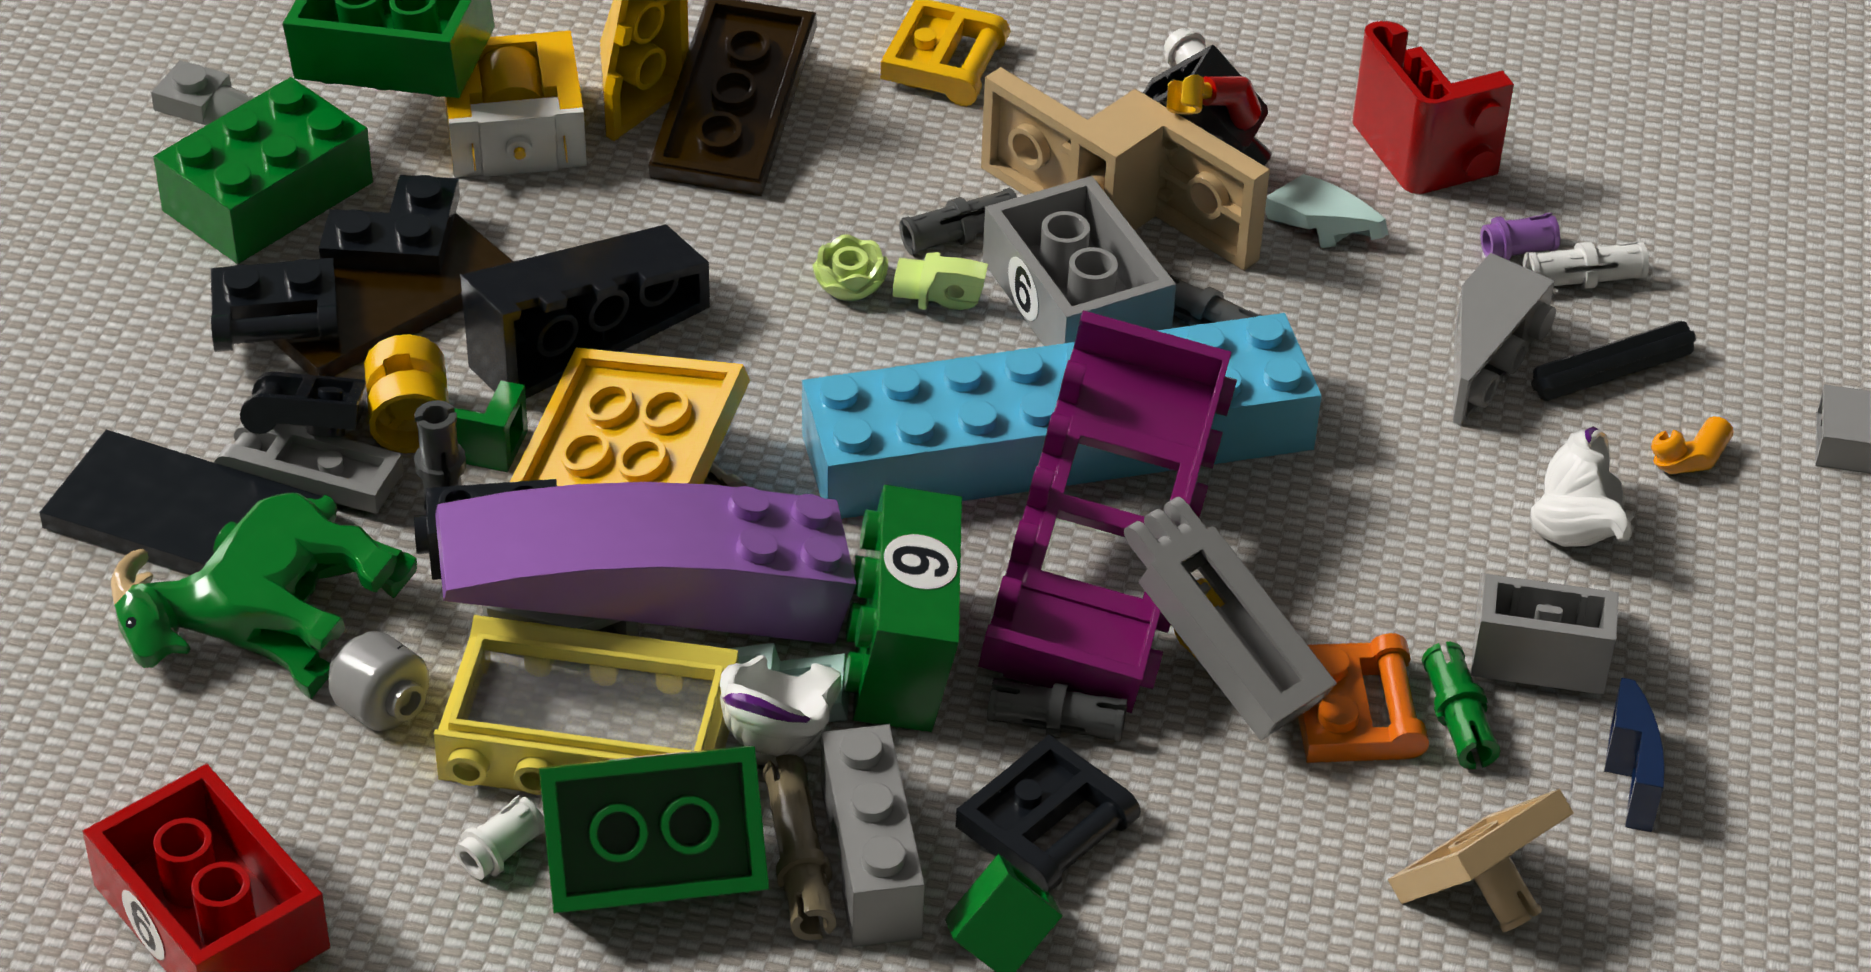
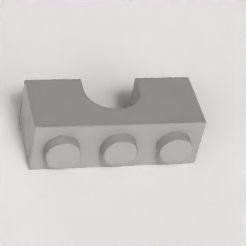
[821,724,925,947]

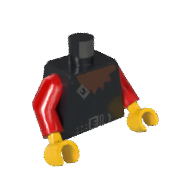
[1143,44,1272,166]

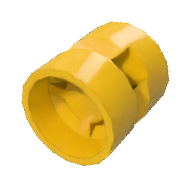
[364,334,449,454]

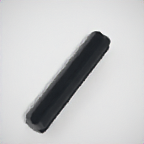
[1531,321,1697,401]

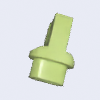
[893,252,988,310]

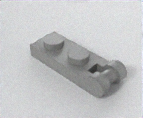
[214,423,404,514]

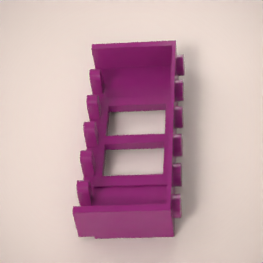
[978,310,1237,713]

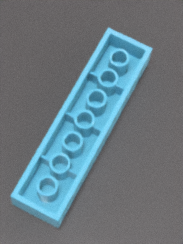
[802,313,1322,519]

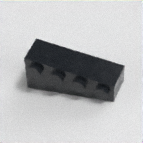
[460,224,710,399]

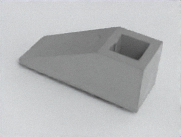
[1453,253,1556,426]

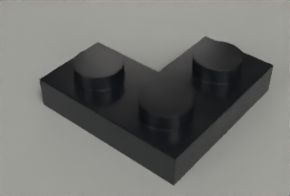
[319,175,460,274]

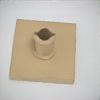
[1388,789,1574,932]

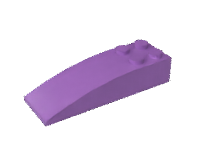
[435,482,856,644]

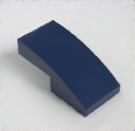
[1604,678,1665,832]

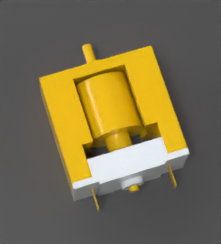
[444,30,587,178]

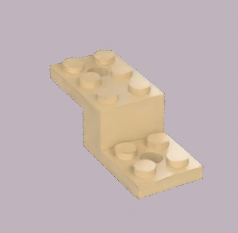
[981,67,1270,271]

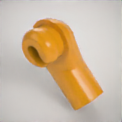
[1651,416,1734,475]

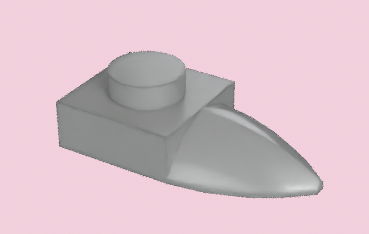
[151,60,251,125]

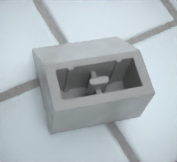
[1471,573,1619,695]

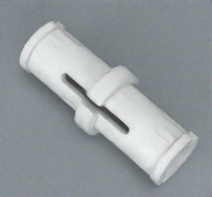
[1523,241,1649,289]

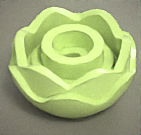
[812,234,888,301]

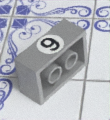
[983,176,1176,346]

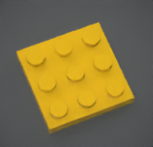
[510,348,750,486]

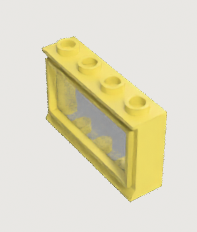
[433,615,739,795]

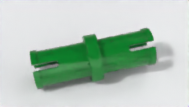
[1422,641,1501,770]

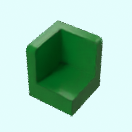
[455,381,528,472]
[945,853,1063,972]

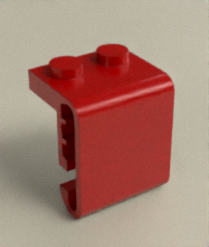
[1352,21,1514,194]

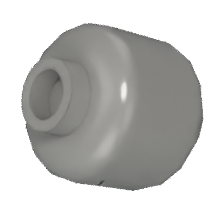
[329,631,429,731]

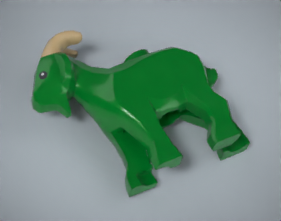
[111,493,417,699]

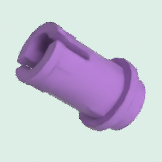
[1480,212,1560,261]

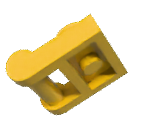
[880,0,1011,106]

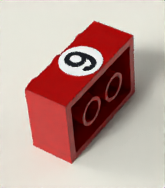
[82,763,331,972]

